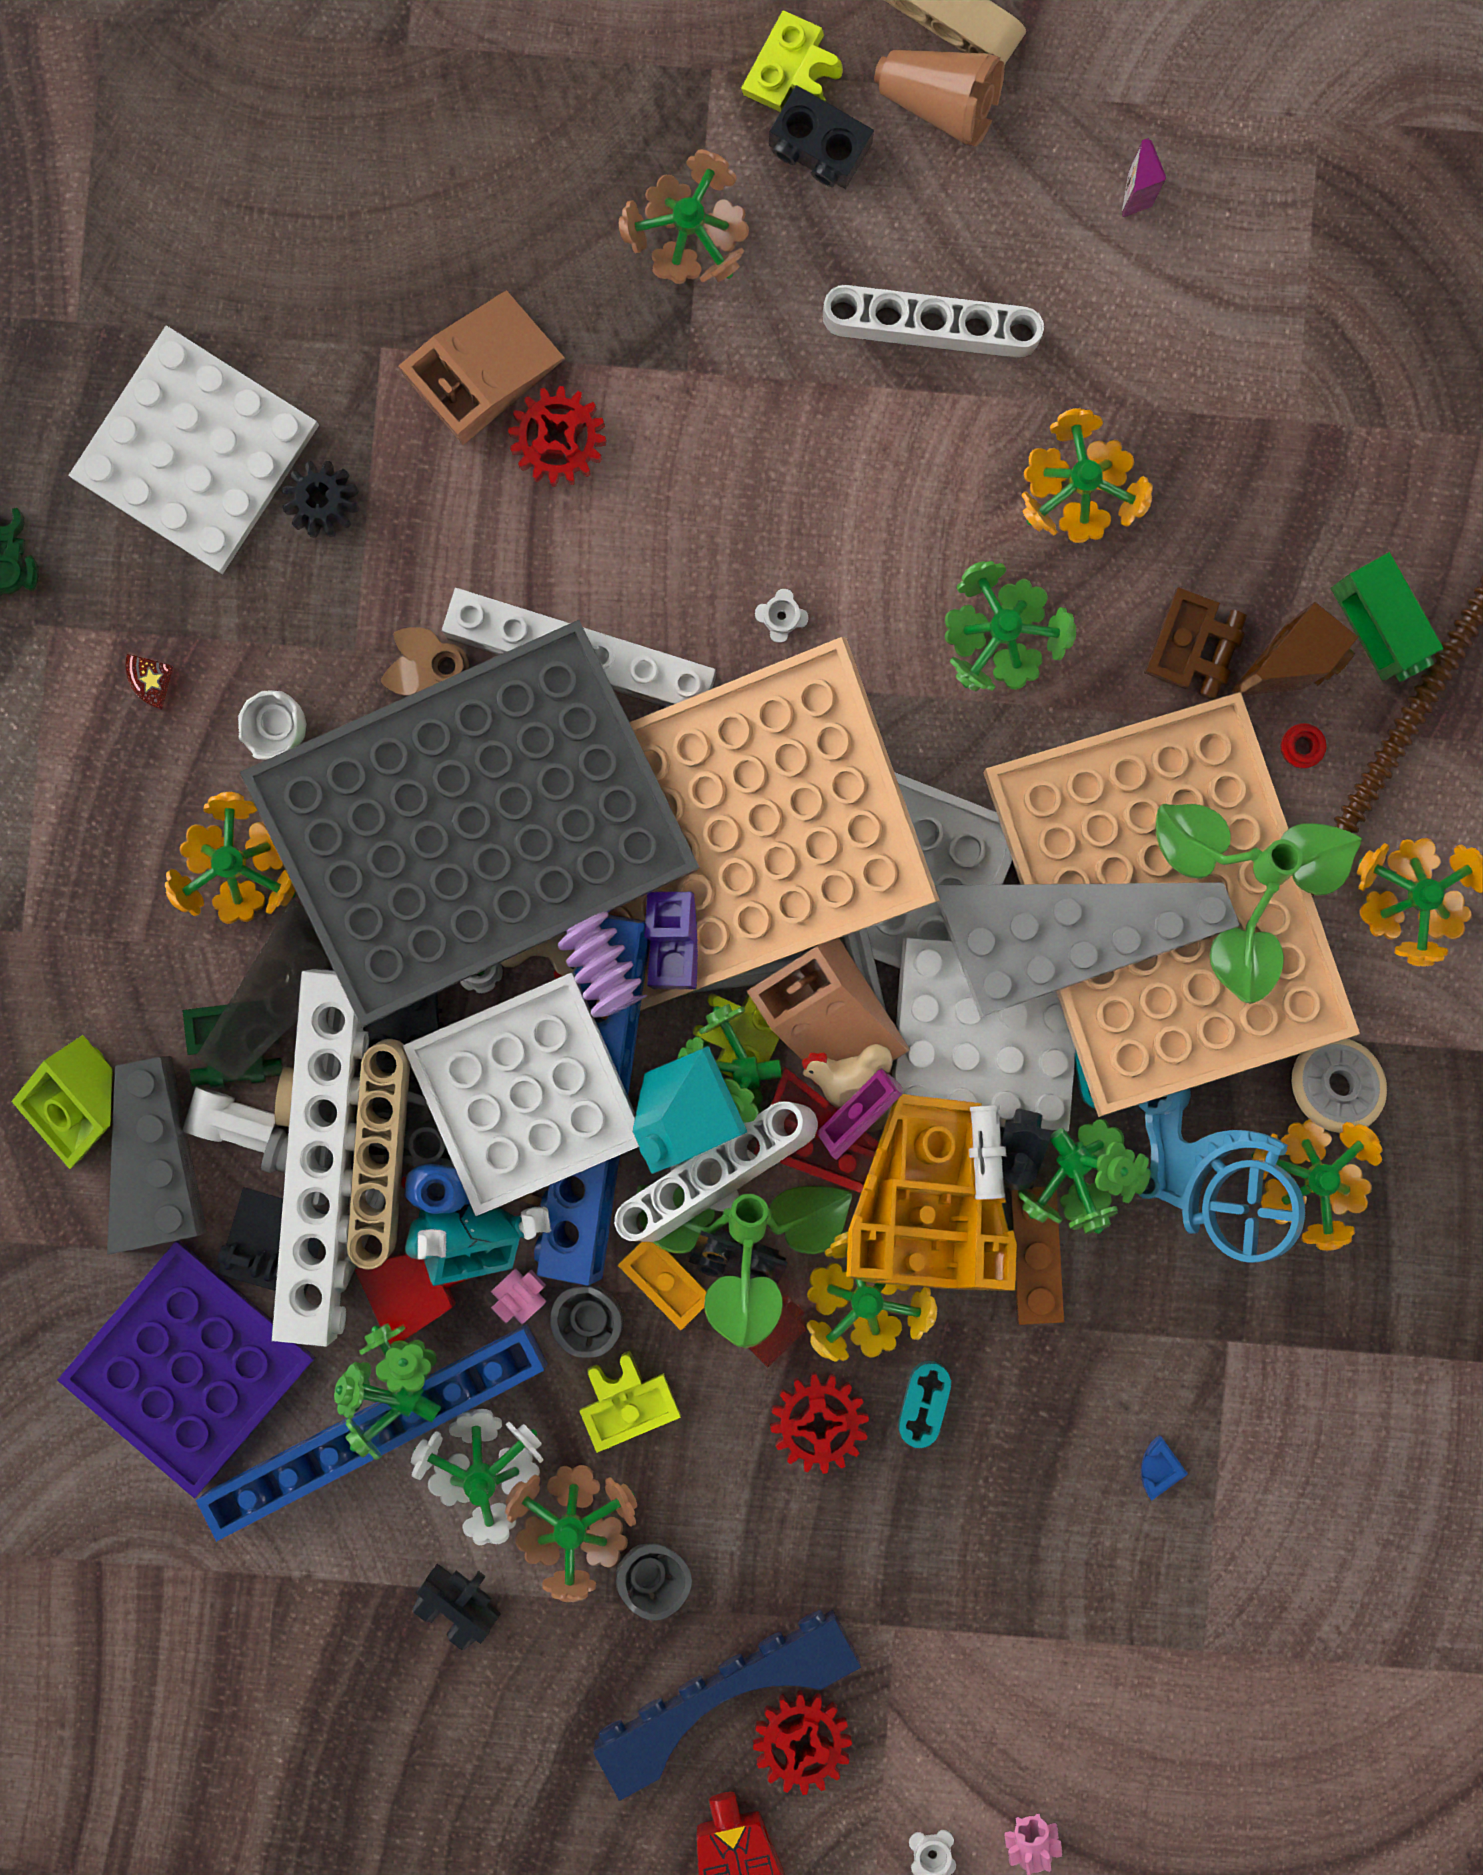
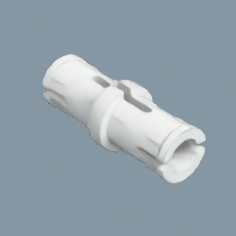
[969,1105,1006,1199]

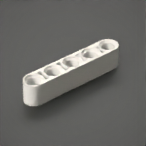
[823,285,1044,358]
[614,1102,818,1242]

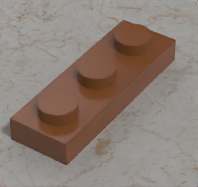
[1010,1186,1064,1325]

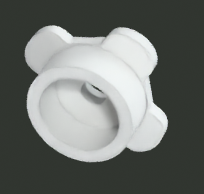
[755,589,808,643]
[909,1830,956,1875]

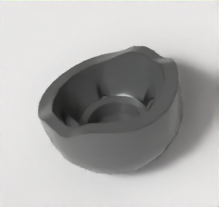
[550,1285,624,1357]
[616,1543,692,1620]

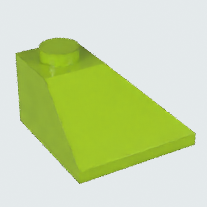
[11,1035,112,1169]

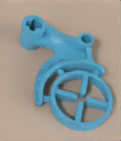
[1138,1088,1305,1263]

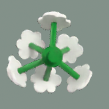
[411,1409,543,1545]

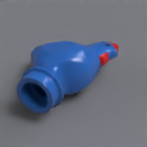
[401,1164,470,1214]

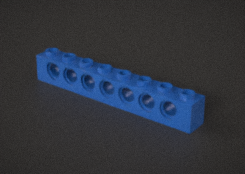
[534,914,650,1286]
[195,1324,548,1542]

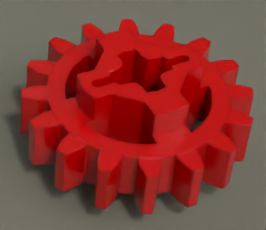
[508,386,607,487]
[770,1372,869,1474]
[753,1690,852,1795]

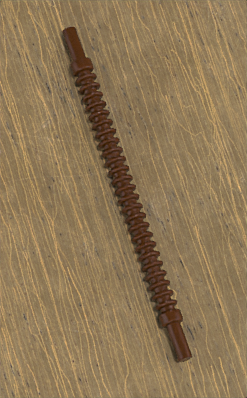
[1311,575,1483,898]

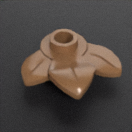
[381,627,470,696]

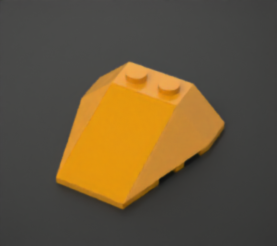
[846,1094,1017,1291]

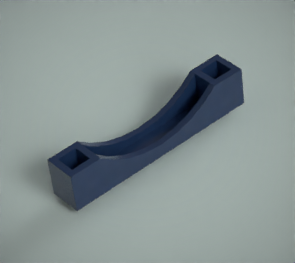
[593,1610,861,1801]

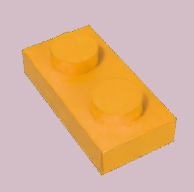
[618,1242,707,1330]

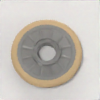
[1292,1039,1387,1133]

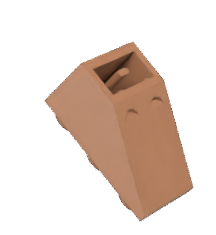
[399,290,565,445]
[747,938,910,1061]

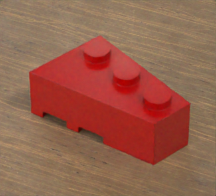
[753,1066,879,1193]

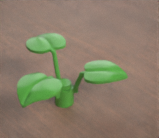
[1156,804,1362,1004]
[637,1185,852,1348]

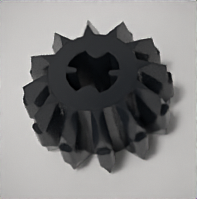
[282,461,359,538]

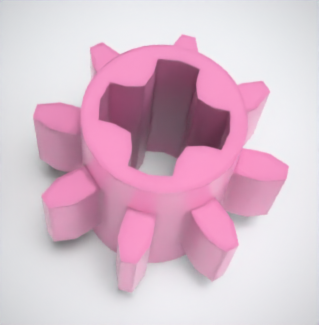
[491,1268,547,1325]
[1004,1814,1062,1875]

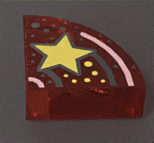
[125,654,173,710]

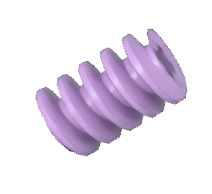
[558,911,647,1017]

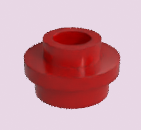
[1280,723,1327,769]

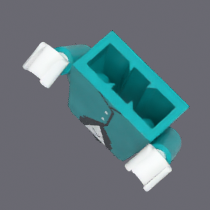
[405,1204,551,1286]

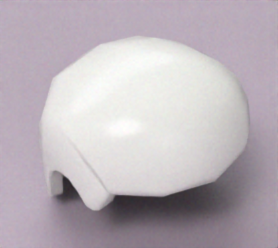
[238,690,307,760]

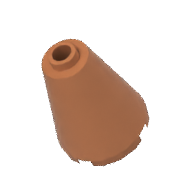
[874,50,1005,147]

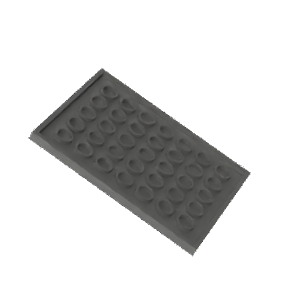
[240,620,700,1028]

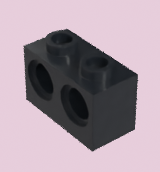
[769,85,874,190]

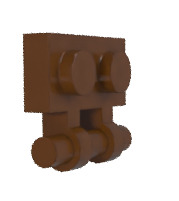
[1144,587,1247,700]

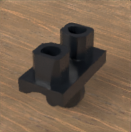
[1000,1109,1051,1190]
[412,1563,501,1650]

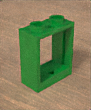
[1330,552,1443,683]

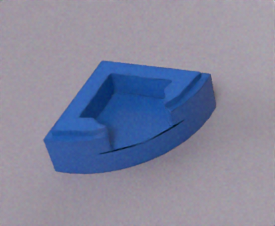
[1141,1435,1188,1501]

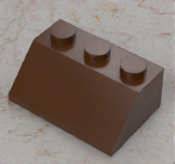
[1231,602,1358,695]

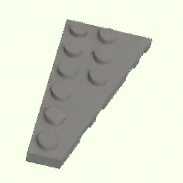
[935,883,1240,1018]

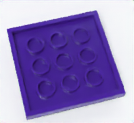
[57,1240,316,1499]

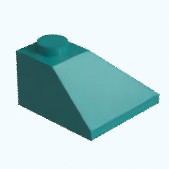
[632,1046,747,1174]

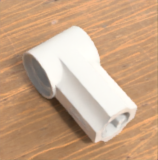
[182,1087,279,1152]

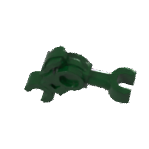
[0,508,39,596]

